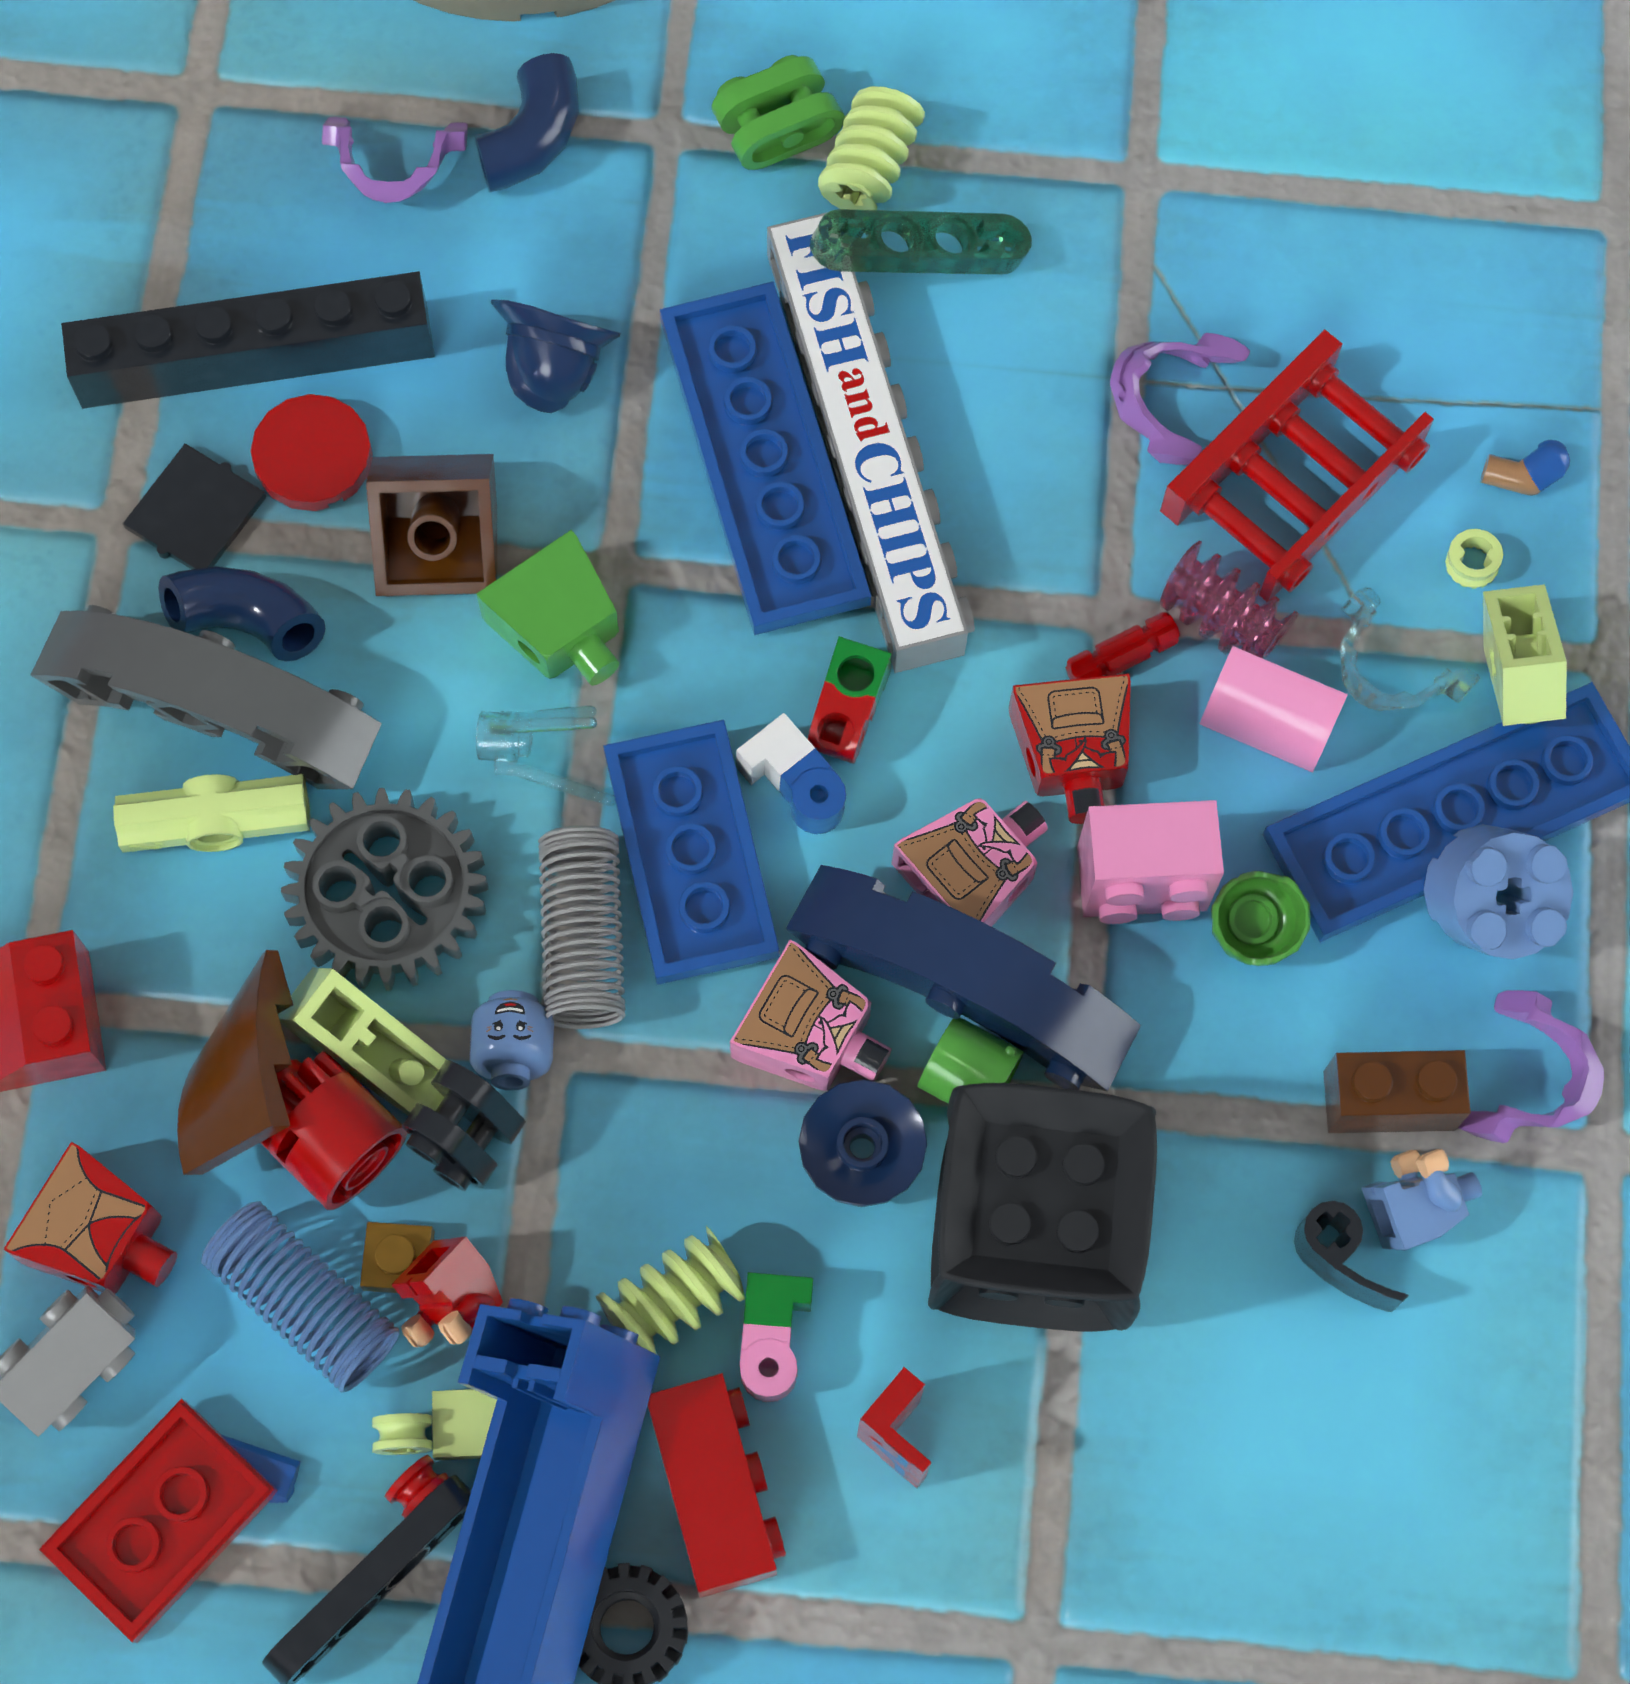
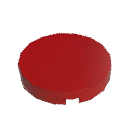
[250,394,373,511]

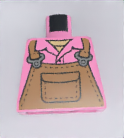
[892,798,1048,927]
[730,939,892,1091]

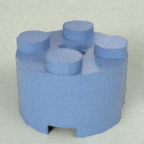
[1424,824,1573,959]

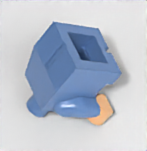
[1361,1149,1482,1250]

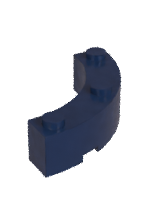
[786,865,1141,1091]

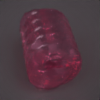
[1160,540,1299,659]

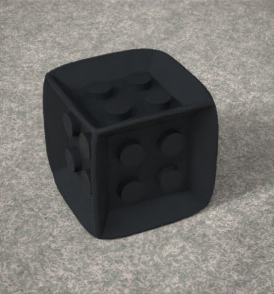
[928,1083,1157,1332]

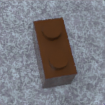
[1323,1050,1471,1133]

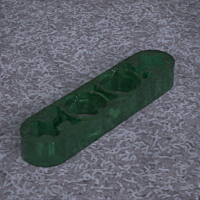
[810,209,1032,275]

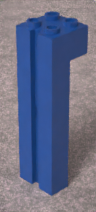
[417,1298,661,1684]

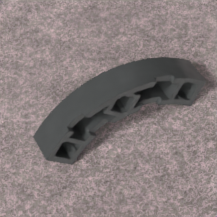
[30,605,382,789]

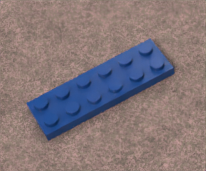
[660,281,871,635]
[1262,682,1630,942]

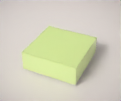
[432,1389,497,1461]

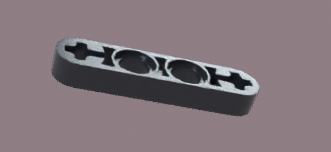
[262,1475,471,1684]

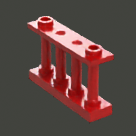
[1160,329,1434,603]

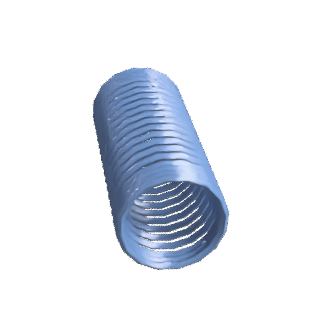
[201,1201,399,1392]

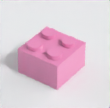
[1077,800,1224,924]

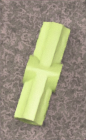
[113,774,311,853]

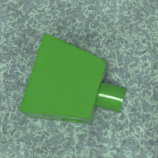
[476,529,620,686]

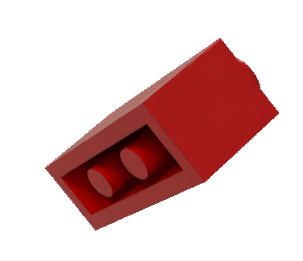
[648,1373,786,1598]

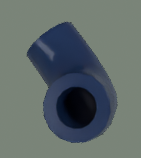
[475,53,579,192]
[158,566,326,662]

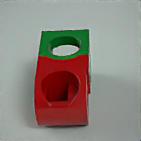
[808,636,892,764]

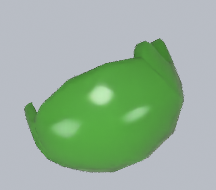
[1211,871,1310,966]

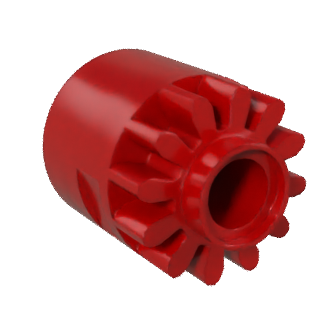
[260,1051,407,1210]

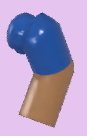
[1480,439,1570,496]

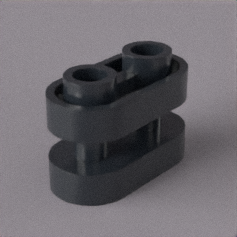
[402,1060,526,1191]

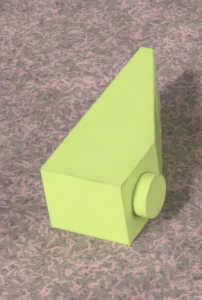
[278,967,447,1116]

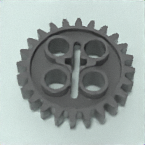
[281,788,488,991]

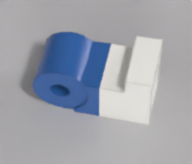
[736,713,846,834]

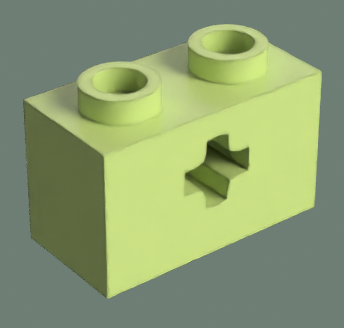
[1483,584,1567,726]

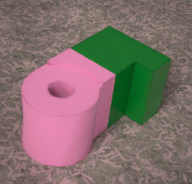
[740,1272,813,1402]

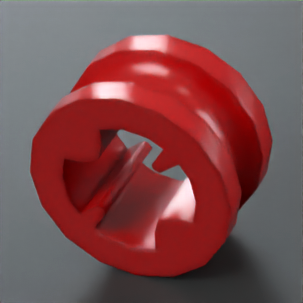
[384,1455,449,1518]

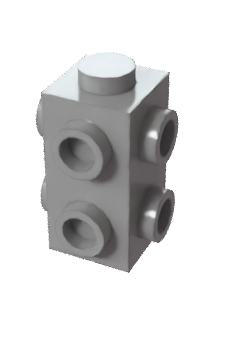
[0,1285,135,1437]

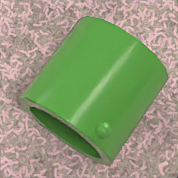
[917,1017,1024,1104]

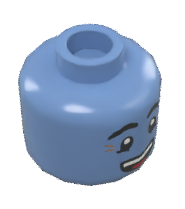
[470,990,554,1090]

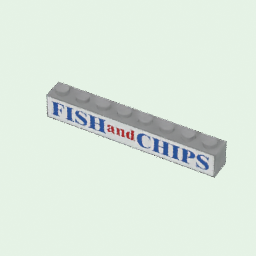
[767,211,975,673]

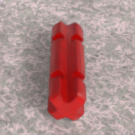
[1065,612,1181,679]

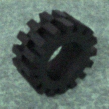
[578,1563,688,1684]

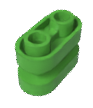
[711,55,845,170]

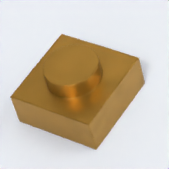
[360,1222,435,1293]

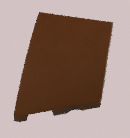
[177,950,293,1175]

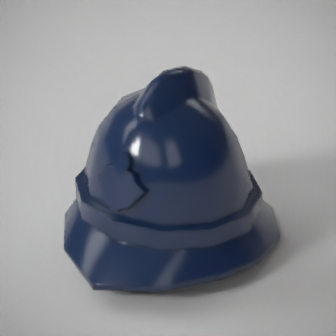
[491,299,621,413]

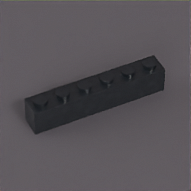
[61,271,435,409]

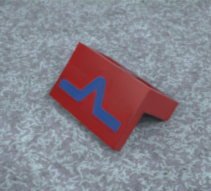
[857,1367,932,1488]

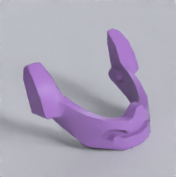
[322,117,468,203]
[1110,333,1250,465]
[1458,990,1604,1143]

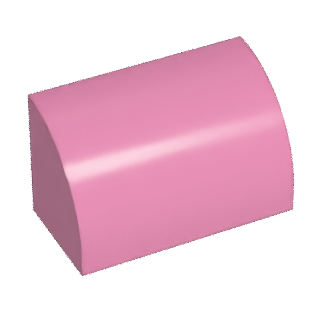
[1200,646,1348,773]

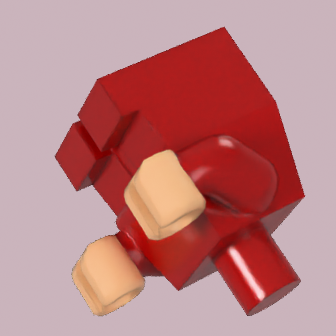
[391,1236,503,1348]

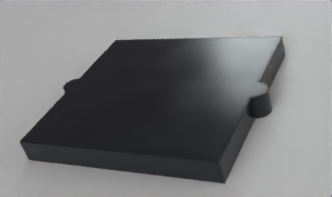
[122,444,267,570]

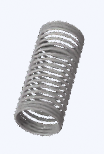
[538,825,626,1029]

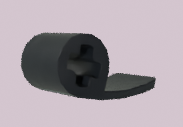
[1294,1201,1409,1312]

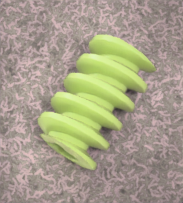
[818,86,925,217]
[595,1226,745,1354]

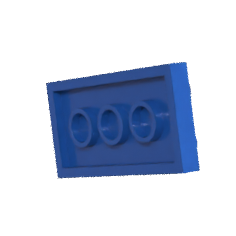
[603,720,780,985]

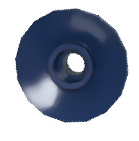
[798,1079,927,1207]

